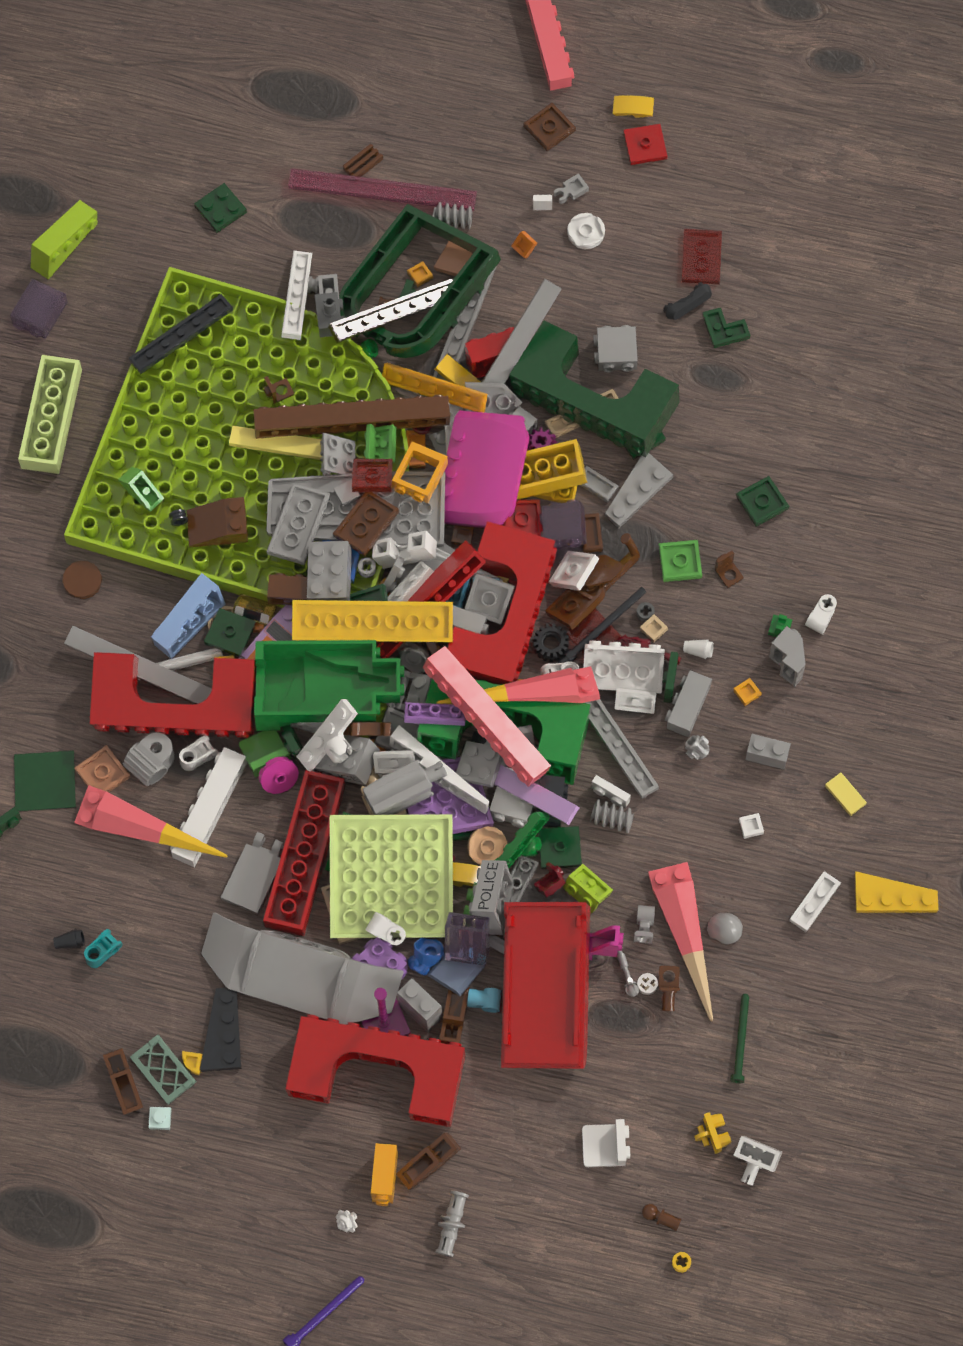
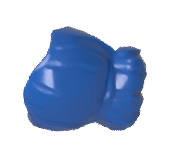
[407,938,444,976]

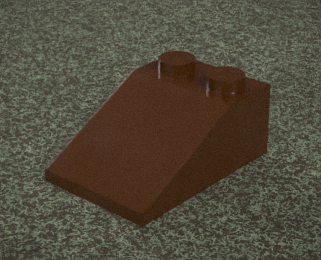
[187,497,248,548]

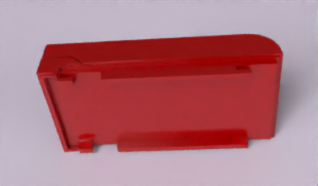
[501,902,590,1069]

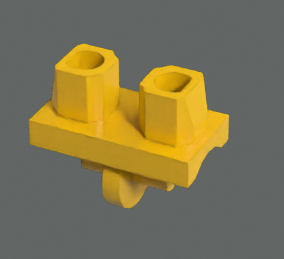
[694,1112,731,1154]

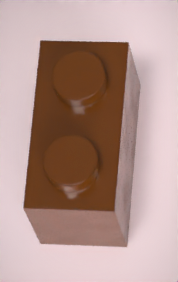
[267,573,308,606]

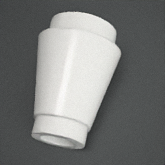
[683,639,713,659]

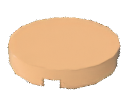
[467,826,508,865]

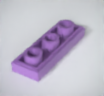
[404,702,465,726]

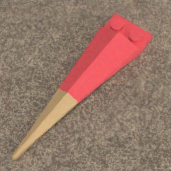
[648,862,713,1022]

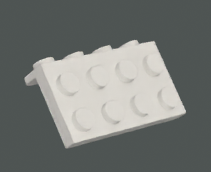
[583,641,665,693]

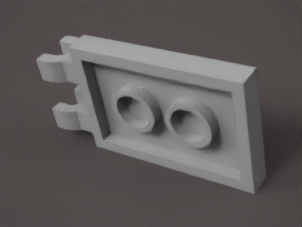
[221,832,284,915]

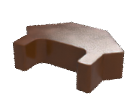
[343,722,391,736]

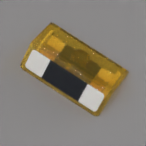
[233,594,277,625]

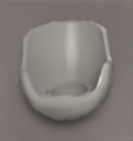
[400,644,430,673]
[707,913,743,944]

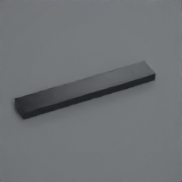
[128,294,233,375]

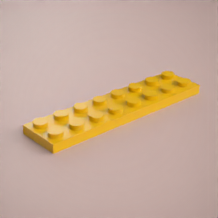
[292,600,453,642]

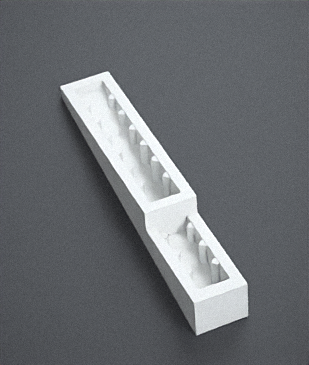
[389,725,489,814]

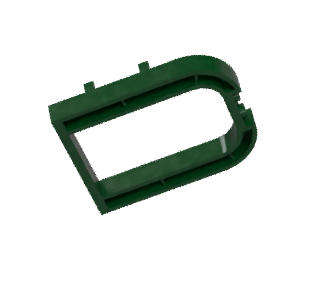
[339,204,501,358]

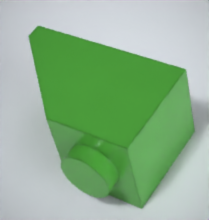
[118,467,164,512]

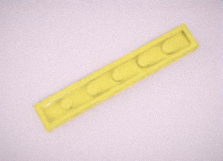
[229,426,322,460]

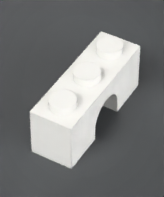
[372,531,437,569]

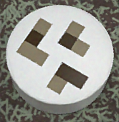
[637,973,658,995]

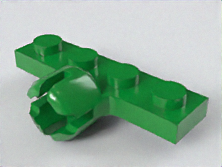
[495,812,550,869]

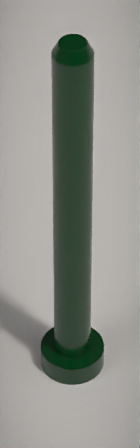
[730,993,749,1083]

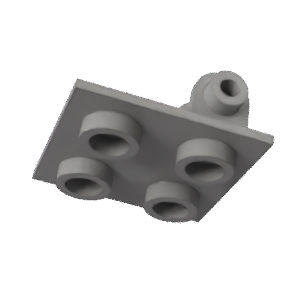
[320,433,356,475]

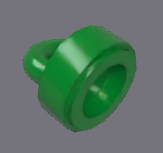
[360,339,378,359]

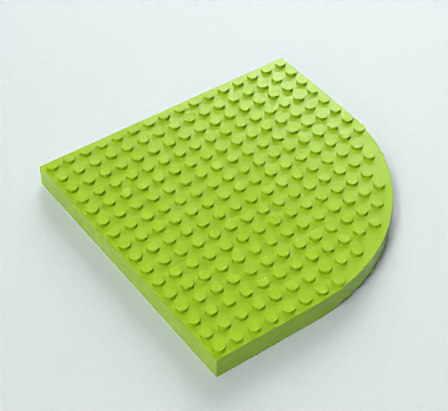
[64,267,409,608]

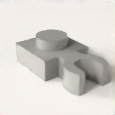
[554,173,589,204]

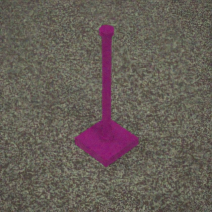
[361,988,411,1036]

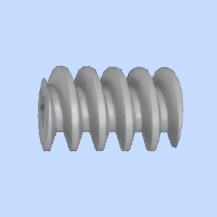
[433,202,473,230]
[590,799,634,833]

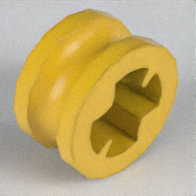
[672,1252,691,1273]

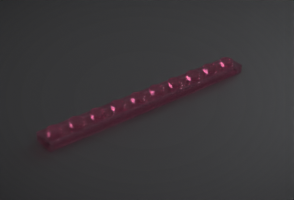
[288,168,477,211]

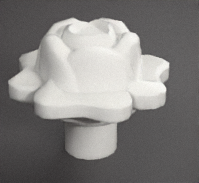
[336,1210,357,1233]

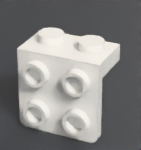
[582,1119,630,1167]

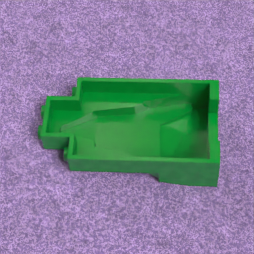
[254,640,404,731]

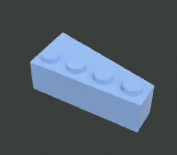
[151,573,226,659]

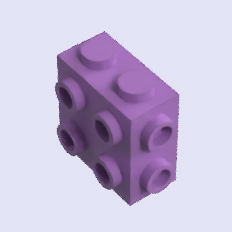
[352,937,408,980]

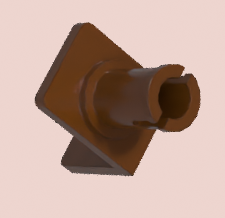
[658,966,680,1011]

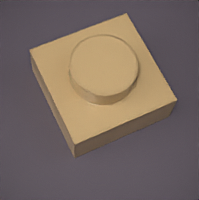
[640,615,668,643]

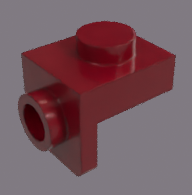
[534,862,566,898]

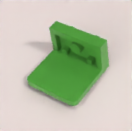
[239,730,291,778]

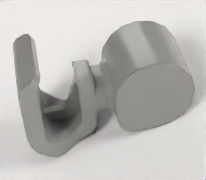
[634,905,655,944]

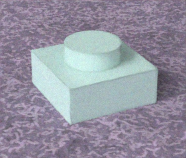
[149,1107,171,1130]

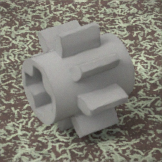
[685,735,710,760]

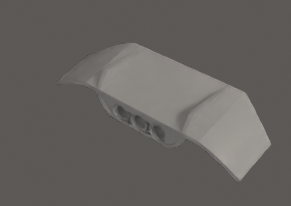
[201,913,404,1024]

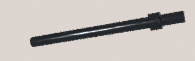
[557,586,647,663]

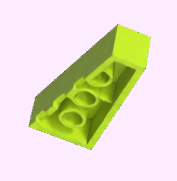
[31,200,98,280]

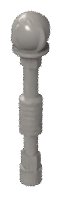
[617,951,640,997]

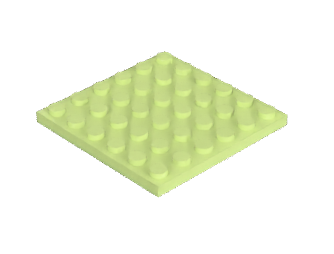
[330,814,453,938]

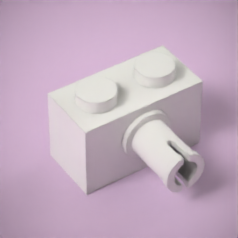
[734,1136,782,1186]

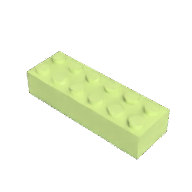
[18,355,82,474]

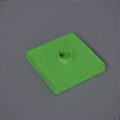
[659,540,702,582]

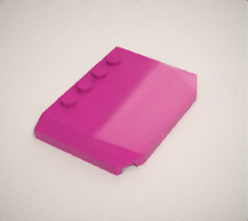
[444,410,530,528]

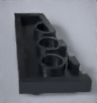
[200,988,242,1072]

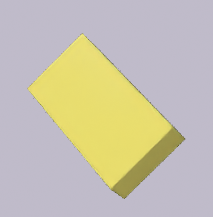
[825,773,867,816]

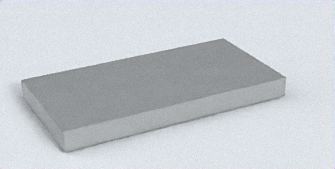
[267,483,330,565]

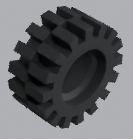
[533,623,569,662]

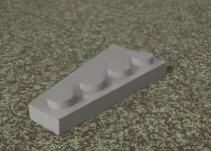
[605,453,673,528]

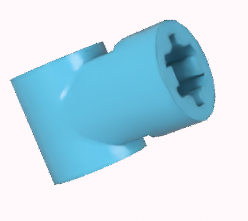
[467,988,502,1013]

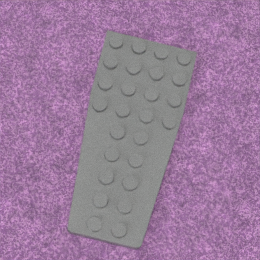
[267,471,445,547]

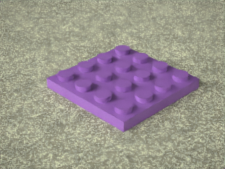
[406,757,494,834]

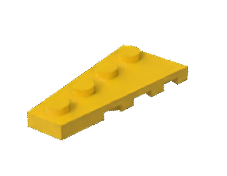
[855,871,938,913]

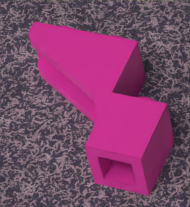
[589,925,624,960]

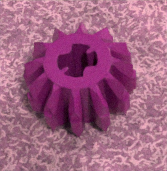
[527,427,558,451]

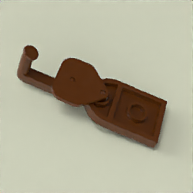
[545,533,640,630]

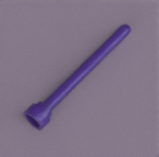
[282,1276,364,1346]

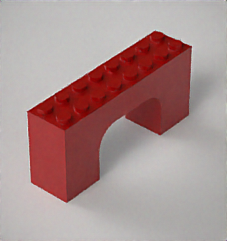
[447,521,557,684]
[90,652,256,738]
[286,1014,466,1128]

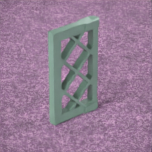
[130,1035,197,1105]

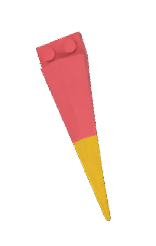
[437,666,600,705]
[74,785,228,858]

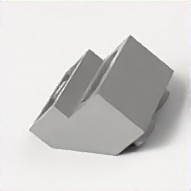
[769,626,805,687]

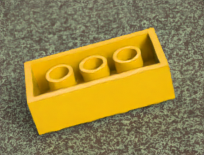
[517,439,587,500]

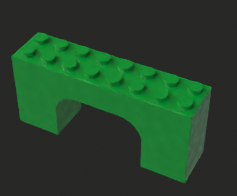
[417,679,591,785]

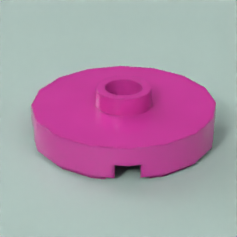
[259,757,299,794]

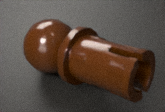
[642,1204,682,1231]

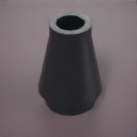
[53,929,85,949]

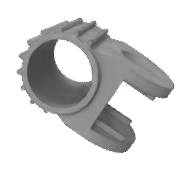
[123,732,174,786]

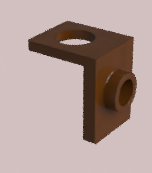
[263,376,294,404]
[715,551,744,588]

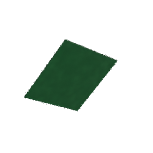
[14,750,76,811]

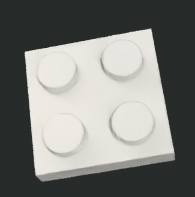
[549,551,599,591]

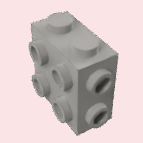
[593,325,637,372]

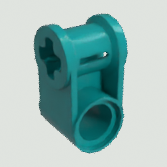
[84,929,123,968]

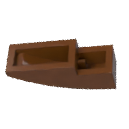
[439,987,470,1044]
[103,1048,143,1115]
[396,1133,461,1190]

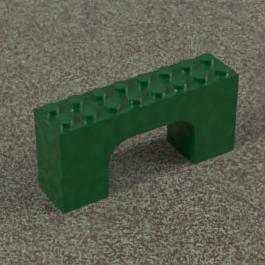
[509,320,680,457]

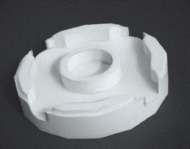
[567,213,605,249]

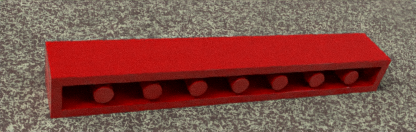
[376,540,486,658]

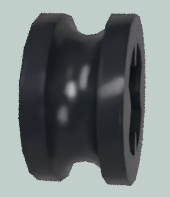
[169,509,188,526]

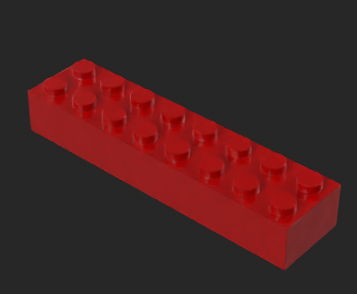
[263,770,346,936]

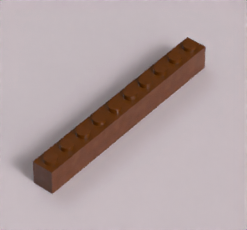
[254,395,450,439]

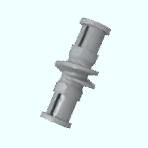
[435,1190,469,1257]

